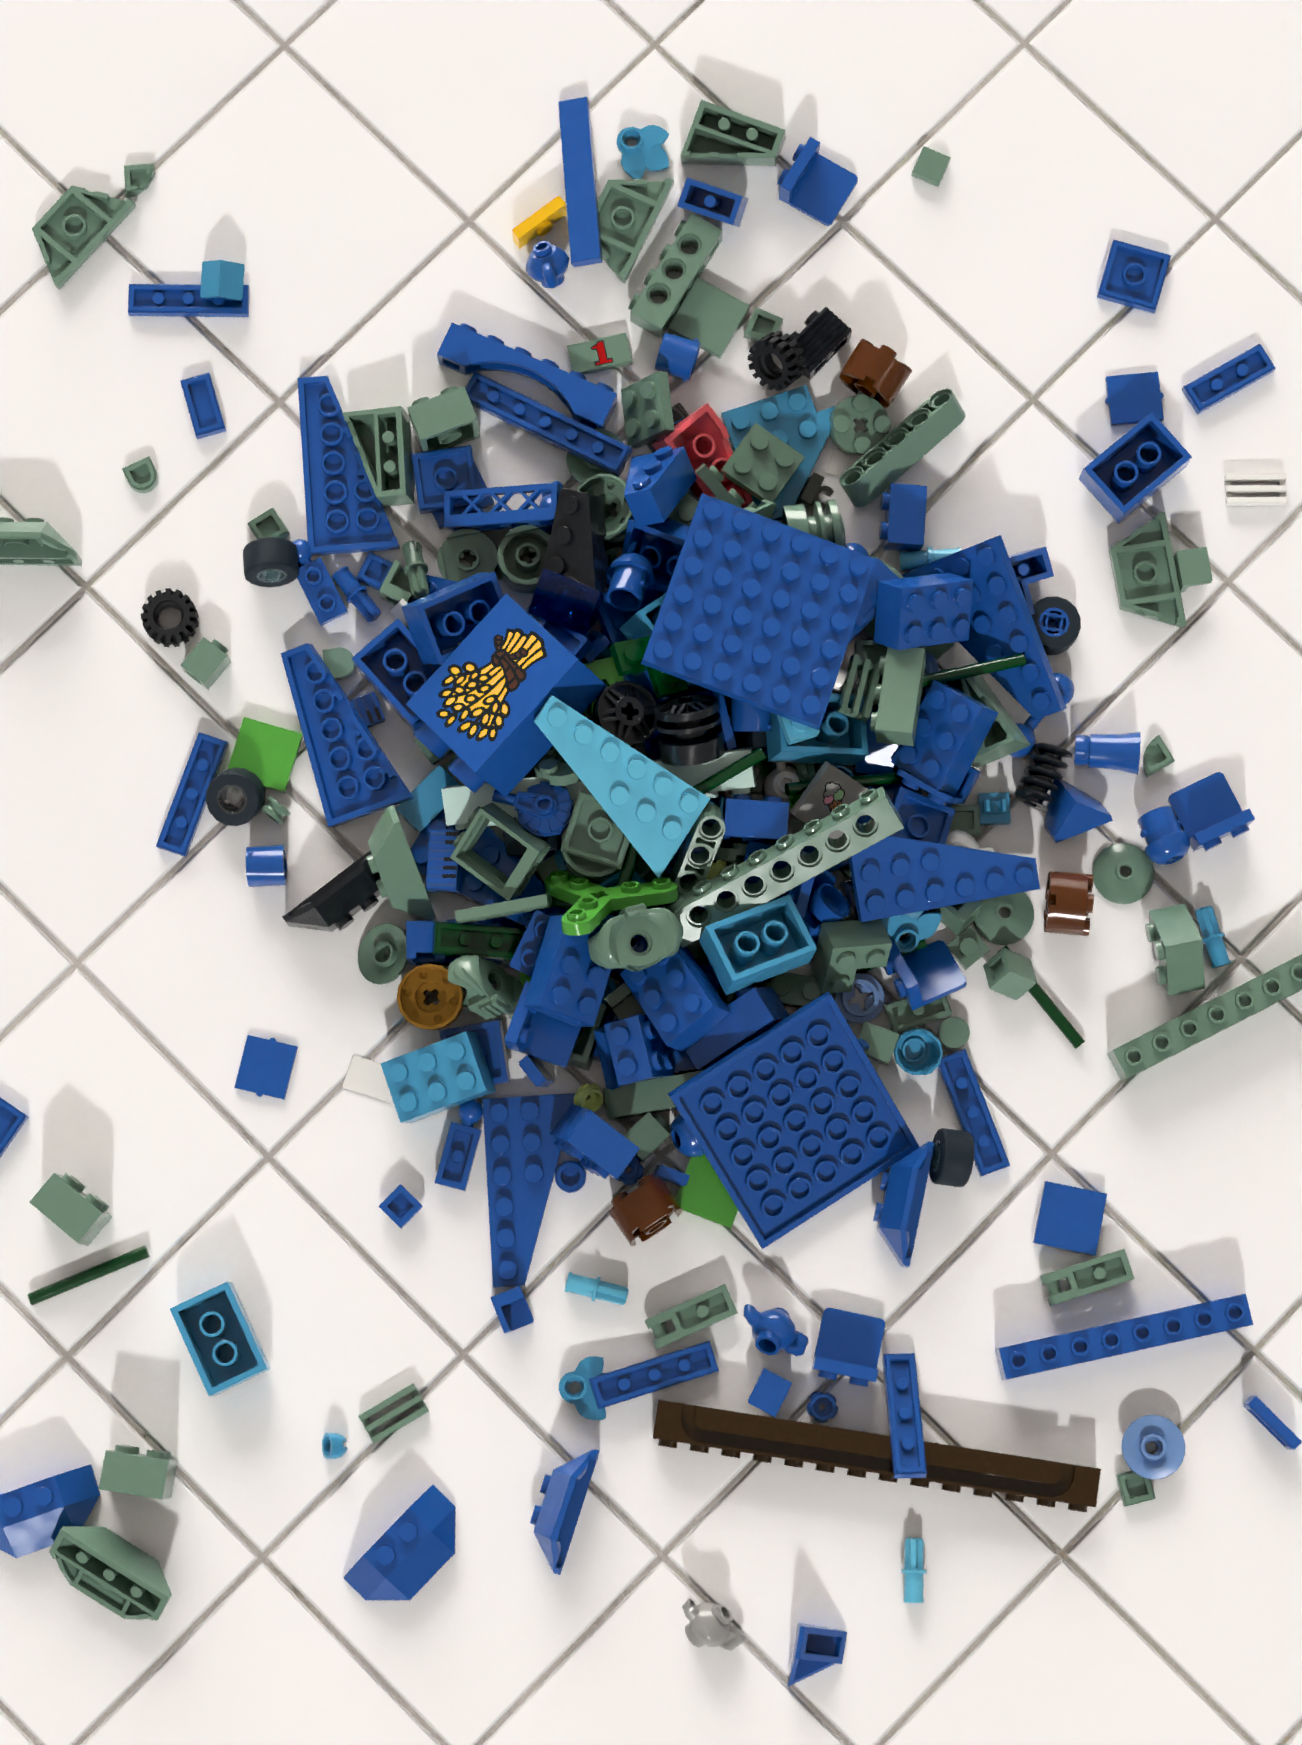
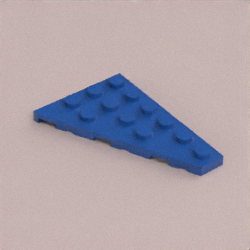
[901,535,1067,720]

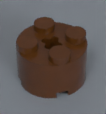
[839,339,912,408]
[1043,871,1094,936]
[609,1174,683,1246]

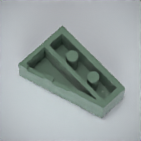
[680,100,786,166]
[342,406,415,507]
[945,675,1031,768]

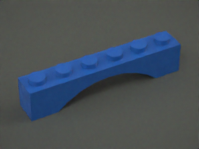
[437,322,617,429]

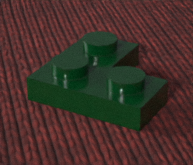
[610,636,689,699]

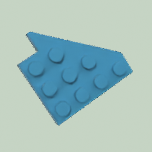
[721,385,836,521]

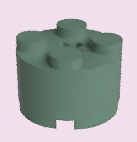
[497,525,550,593]

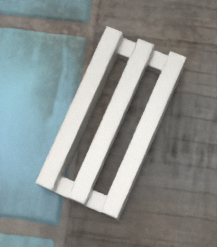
[1224,473,1288,506]

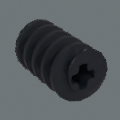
[1014,743,1072,812]

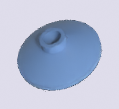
[1121,1415,1185,1480]

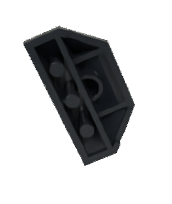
[282,851,381,932]

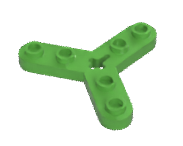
[544,870,678,936]

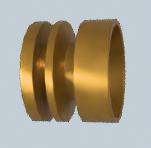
[397,964,465,1030]

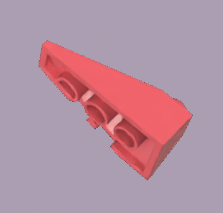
[652,403,753,509]

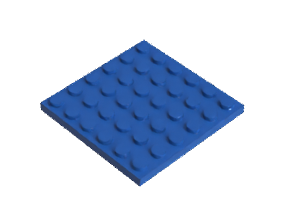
[641,493,877,730]
[668,991,920,1249]

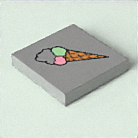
[790,761,869,839]

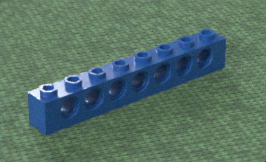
[995,1294,1253,1380]

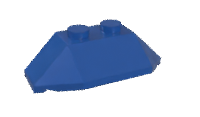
[873,1141,935,1268]
[530,1449,600,1575]
[0,1464,101,1558]
[343,1485,456,1600]

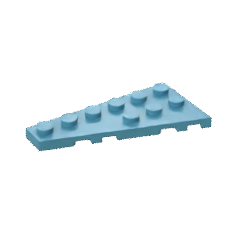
[534,695,710,878]

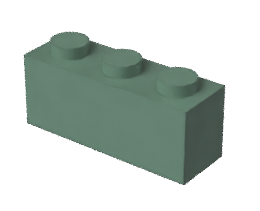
[870,647,926,746]

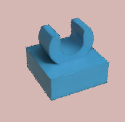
[977,792,1011,826]

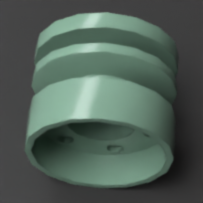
[576,474,633,547]
[782,499,846,547]

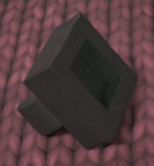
[796,472,834,511]

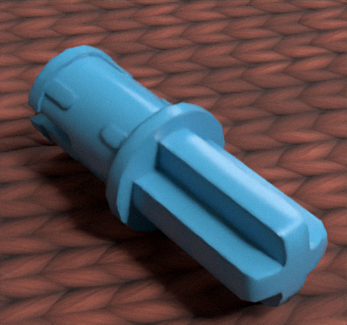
[1195,906,1231,969]

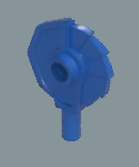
[492,781,574,837]

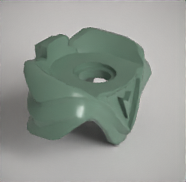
[587,904,683,972]
[448,955,524,1020]

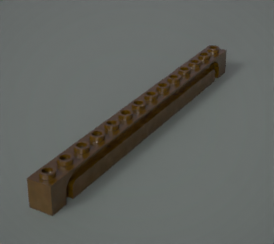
[653,1400,1101,1512]

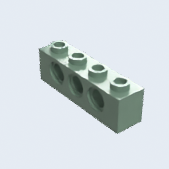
[628,213,723,339]

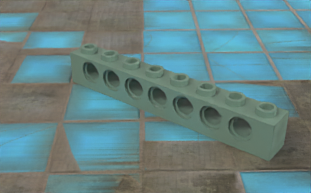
[662,786,904,948]
[1107,954,1302,1081]

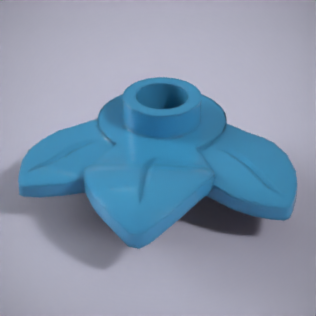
[617,125,669,179]
[881,911,941,953]
[559,1356,606,1420]

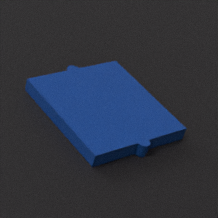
[1105,372,1164,426]
[234,1035,298,1100]

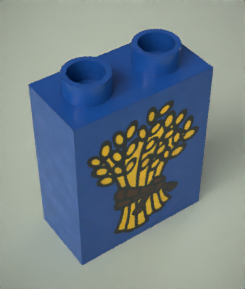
[406,593,607,797]

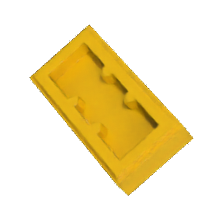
[512,196,567,249]

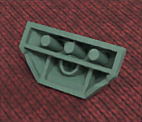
[0,517,82,566]
[366,805,436,920]
[49,1526,172,1620]

